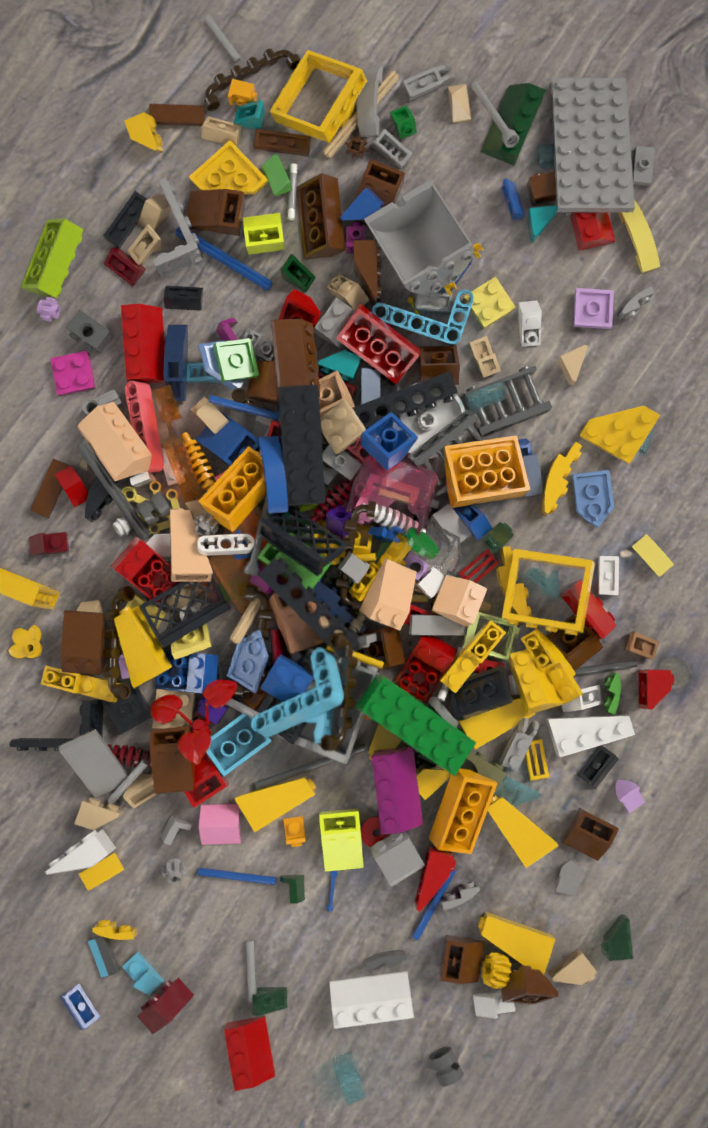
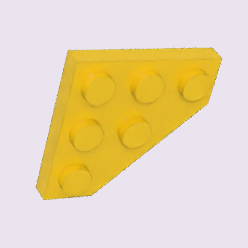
[189,140,268,195]
[580,405,660,465]

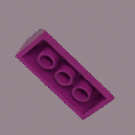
[371,747,423,834]

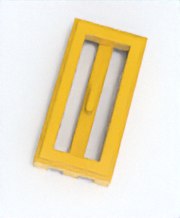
[525,738,549,781]

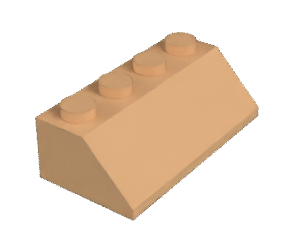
[77,402,152,481]

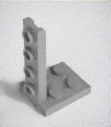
[153,177,203,279]

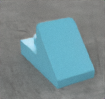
[304,708,334,744]
[122,952,164,995]

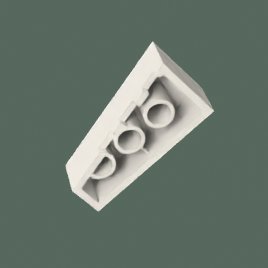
[545,715,635,757]

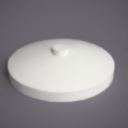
[394,383,465,459]

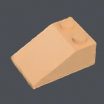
[359,558,417,630]

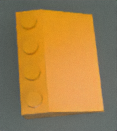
[444,436,530,508]

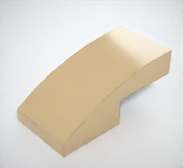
[468,336,501,378]

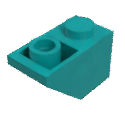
[318,350,362,383]

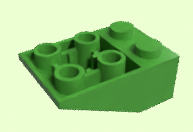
[258,526,332,589]

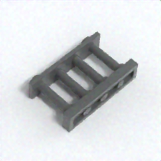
[463,366,552,438]
[408,410,483,496]

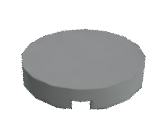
[428,696,459,728]

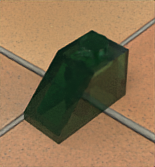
[482,522,514,553]
[601,914,633,961]

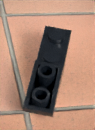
[85,465,119,522]

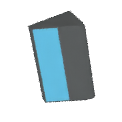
[87,935,120,978]

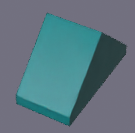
[233,100,266,130]
[527,206,557,243]

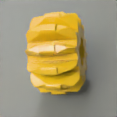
[481,952,512,989]

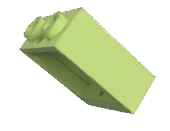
[461,612,520,660]

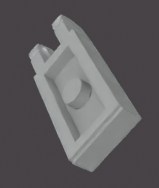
[402,63,456,101]
[499,717,539,770]

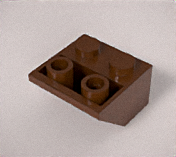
[562,808,619,861]
[439,935,485,984]

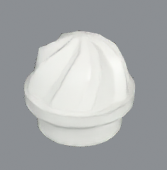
[113,517,132,537]

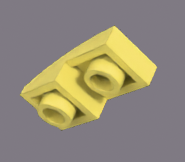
[632,534,674,577]

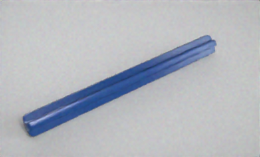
[175,226,273,291]

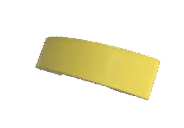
[618,200,660,274]

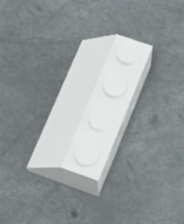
[330,971,414,1029]

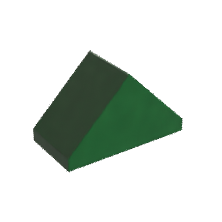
[280,254,316,293]

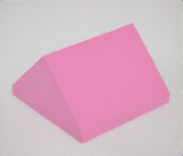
[199,804,241,845]

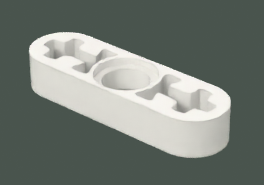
[197,534,255,556]

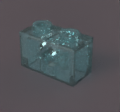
[333,1051,366,1105]

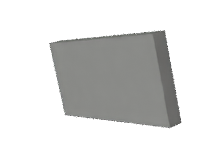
[59,730,128,798]

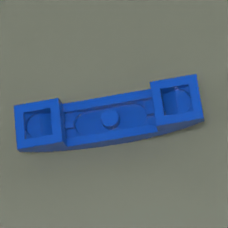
[258,436,288,514]

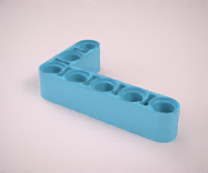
[372,290,474,345]
[251,648,344,737]

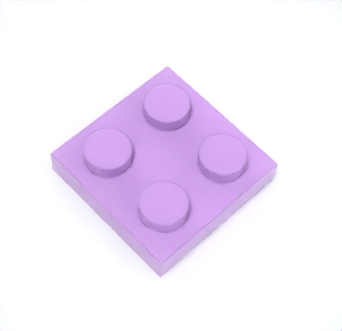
[573,288,614,329]

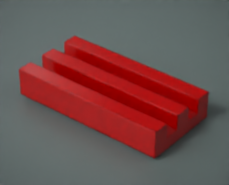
[458,549,500,583]

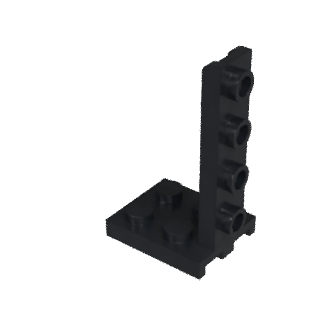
[10,699,103,751]

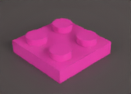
[50,351,96,396]

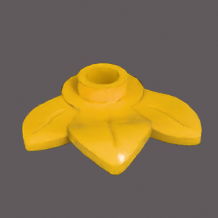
[8,625,43,659]

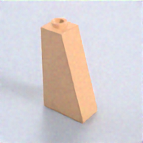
[169,508,212,582]

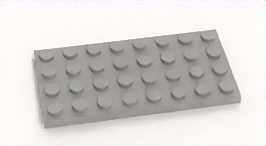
[551,78,635,212]

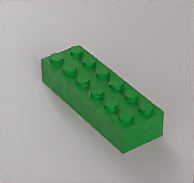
[354,674,476,776]

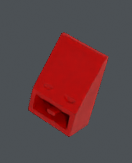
[111,537,179,606]
[394,635,458,703]
[183,752,229,808]

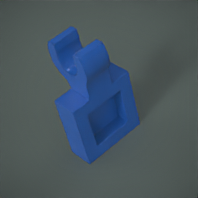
[368,525,404,543]

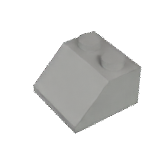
[314,298,354,352]
[370,831,425,887]

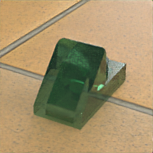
[252,987,287,1017]

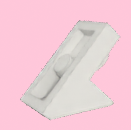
[473,990,515,1019]

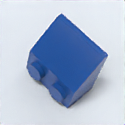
[361,412,418,471]
[260,655,314,702]

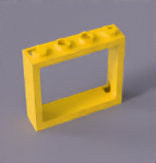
[270,50,367,144]
[502,549,595,635]
[0,568,61,610]

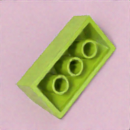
[20,218,83,298]

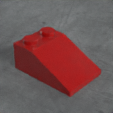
[414,845,456,912]

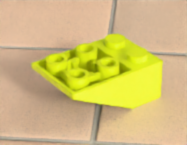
[319,808,364,871]

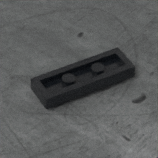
[103,191,148,248]

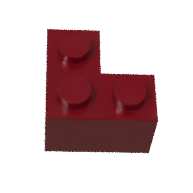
[137,977,194,1034]

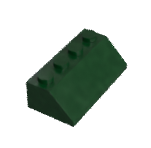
[481,83,546,166]

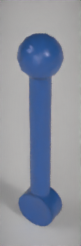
[326,870,338,912]

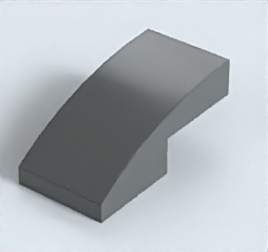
[364,950,407,972]

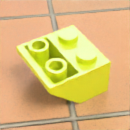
[243,213,285,255]

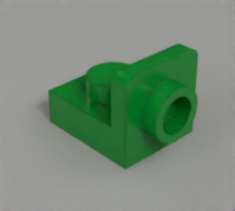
[390,105,417,139]

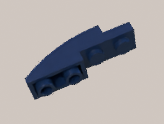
[164,325,188,401]
[313,578,367,633]

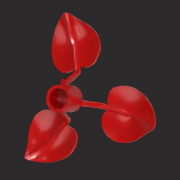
[150,680,238,765]

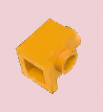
[228,79,258,106]

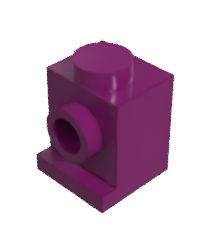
[346,222,366,253]

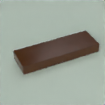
[149,103,205,126]
[253,129,311,157]
[30,458,71,518]

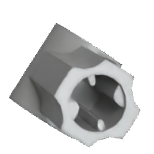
[82,389,123,415]

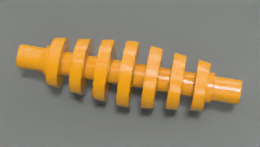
[181,432,216,491]

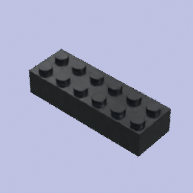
[276,384,325,506]

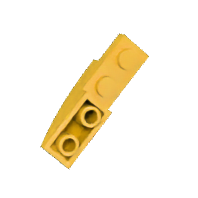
[541,442,582,516]
[348,533,411,602]
[496,546,531,617]
[440,620,506,693]
[521,629,583,704]
[41,665,120,703]

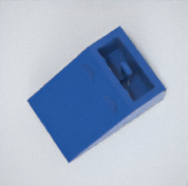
[196,411,259,467]
[155,650,219,693]

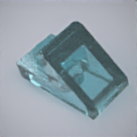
[525,566,559,600]
[502,775,541,806]

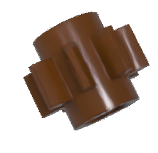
[345,135,368,160]

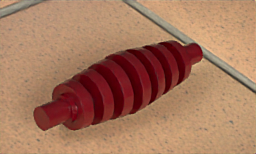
[310,470,363,522]
[107,744,152,769]

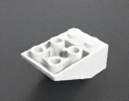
[46,829,116,874]

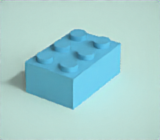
[207,713,273,776]

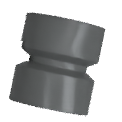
[137,491,172,526]
[428,1046,464,1087]

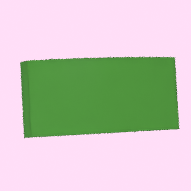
[603,673,621,715]

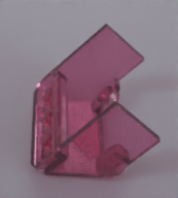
[346,454,438,535]

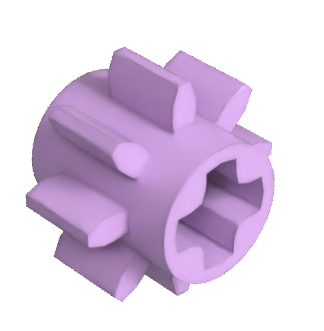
[37,297,61,322]

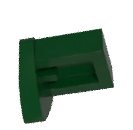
[280,875,305,904]

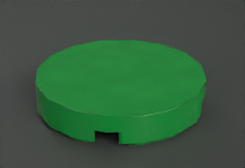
[404,527,439,559]

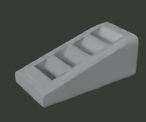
[371,128,412,169]

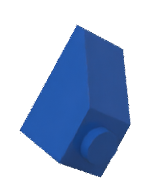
[340,188,385,220]
[453,505,493,540]

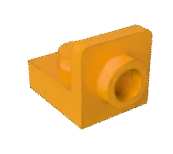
[283,816,306,847]

